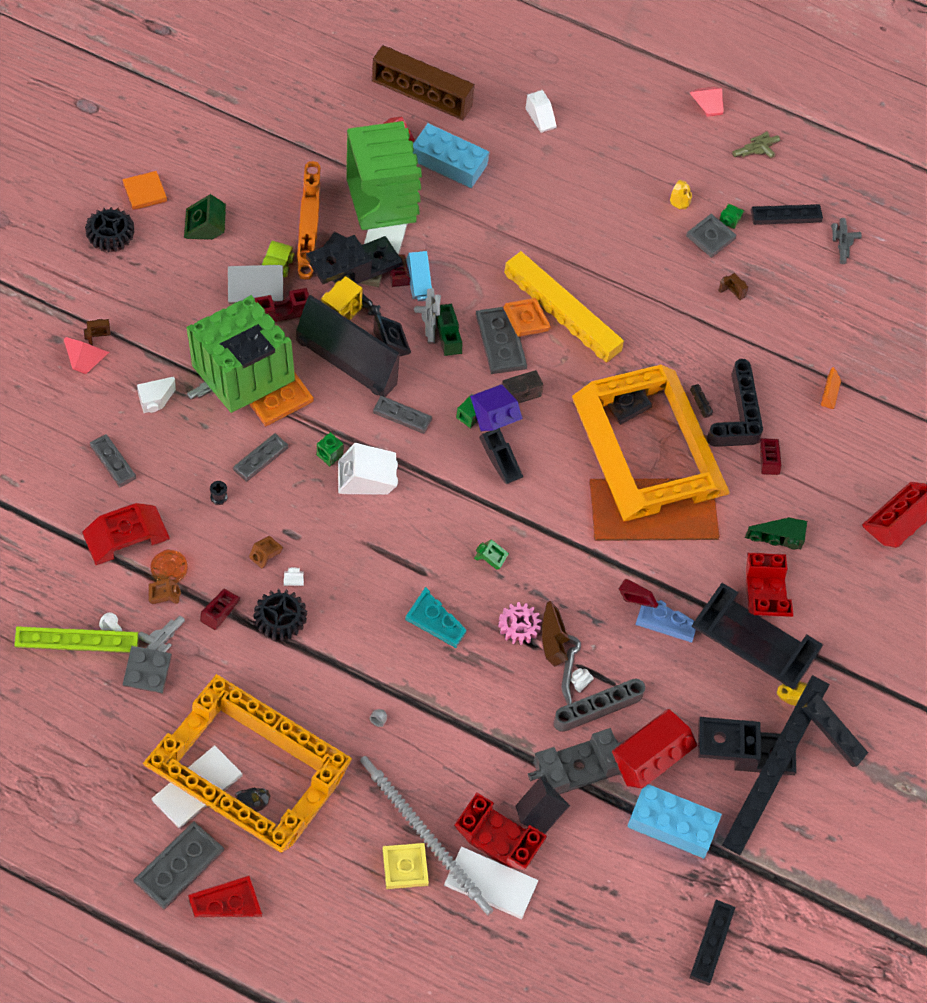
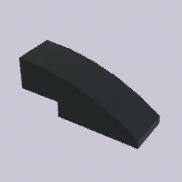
[479,428,523,484]

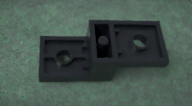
[306,235,403,284]
[698,717,796,776]

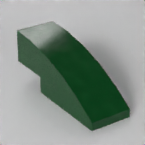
[436,304,463,356]

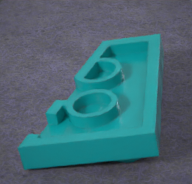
[405,587,466,648]

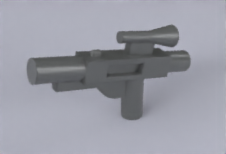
[831,218,862,264]

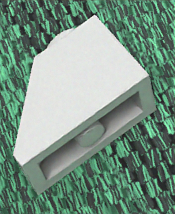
[525,90,556,133]
[137,377,176,413]

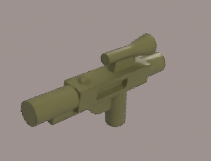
[732,131,780,159]

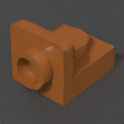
[249,535,283,569]
[148,578,181,605]

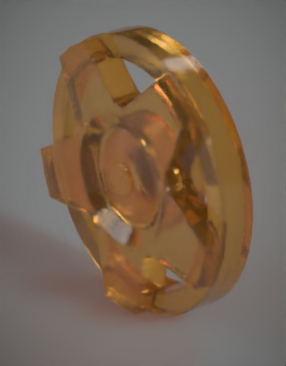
[151,549,188,583]

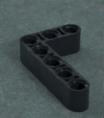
[707,359,763,447]

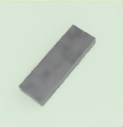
[373,396,432,434]
[233,433,288,482]
[90,434,136,487]

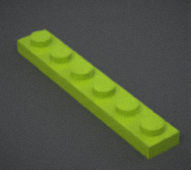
[14,626,139,653]

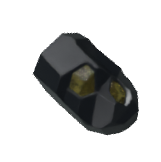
[235,787,270,812]

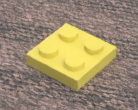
[382,843,429,889]

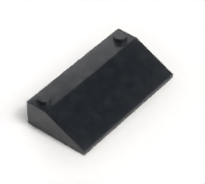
[296,295,400,397]
[691,583,824,690]

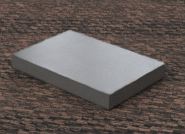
[228,265,284,303]

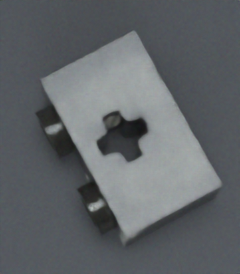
[502,370,544,404]

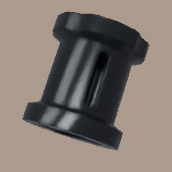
[210,481,228,505]

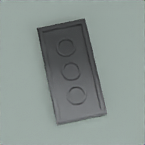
[476,307,527,374]
[134,821,224,910]

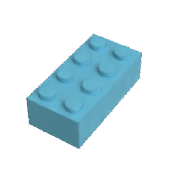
[413,123,489,188]
[627,784,722,858]

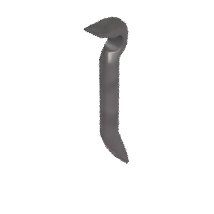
[561,635,581,705]

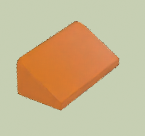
[820,367,841,409]

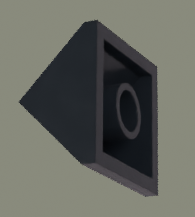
[373,314,411,356]
[515,776,570,834]

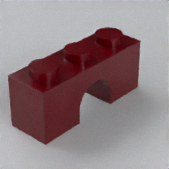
[254,288,309,322]

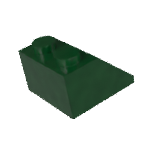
[184,194,226,240]

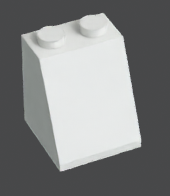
[338,443,398,494]

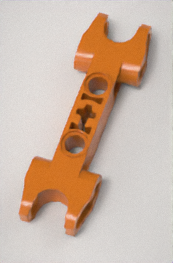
[297,161,321,280]

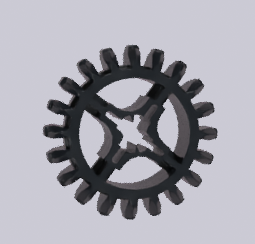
[85,207,135,252]
[253,588,307,641]

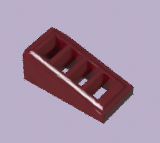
[389,254,410,287]
[760,438,782,475]
[618,579,658,608]
[200,588,240,630]

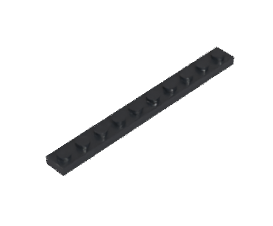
[722,675,830,856]

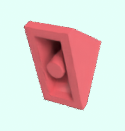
[689,86,723,117]
[64,337,110,374]

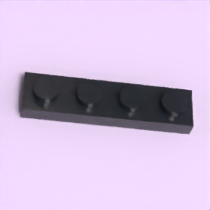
[751,204,823,225]
[802,693,868,767]
[689,900,736,986]

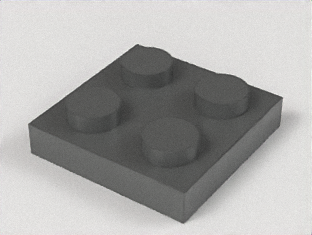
[686,214,737,258]
[122,646,172,694]

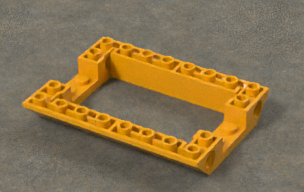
[572,365,730,522]
[143,674,352,853]

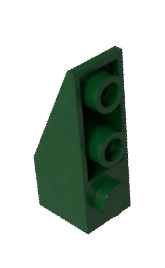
[745,517,808,550]

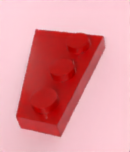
[188,876,262,917]

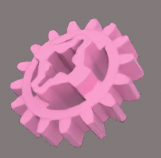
[498,602,542,645]

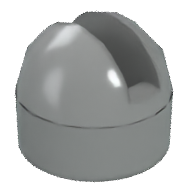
[369,709,387,727]

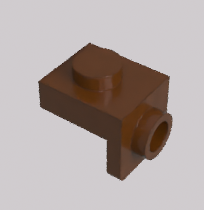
[718,273,748,300]
[84,319,111,346]

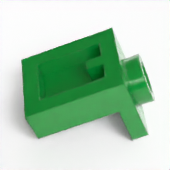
[719,203,744,229]
[474,539,509,570]

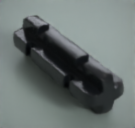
[690,384,713,418]

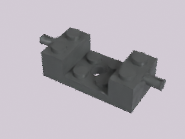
[528,728,624,794]

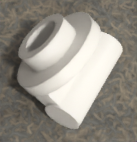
[284,567,304,586]
[99,612,122,631]
[571,668,594,692]

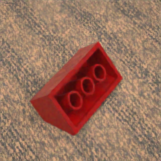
[862,482,927,548]
[612,709,698,789]

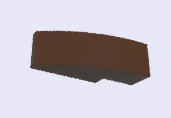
[542,601,569,667]

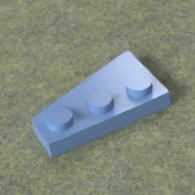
[635,600,696,643]

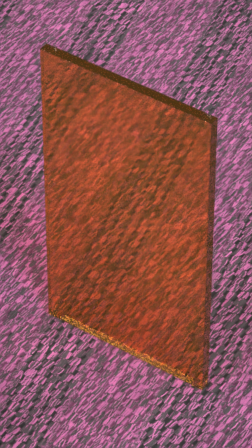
[589,478,720,541]

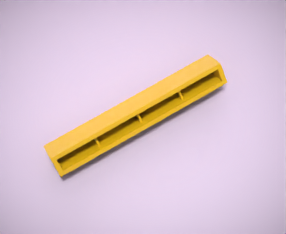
[504,251,624,363]

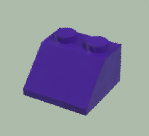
[470,384,523,431]

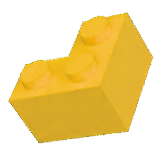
[321,276,363,320]

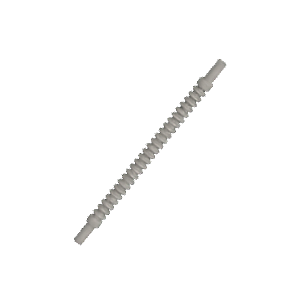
[360,756,493,916]

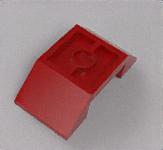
[82,503,170,565]
[745,553,794,617]
[454,792,547,870]

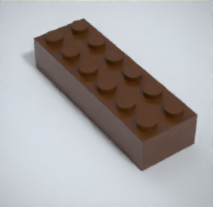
[372,45,475,120]

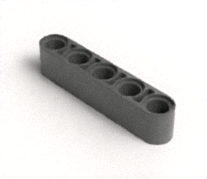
[553,679,645,732]

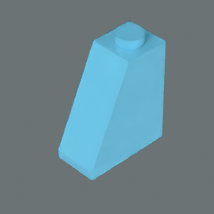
[406,251,432,301]

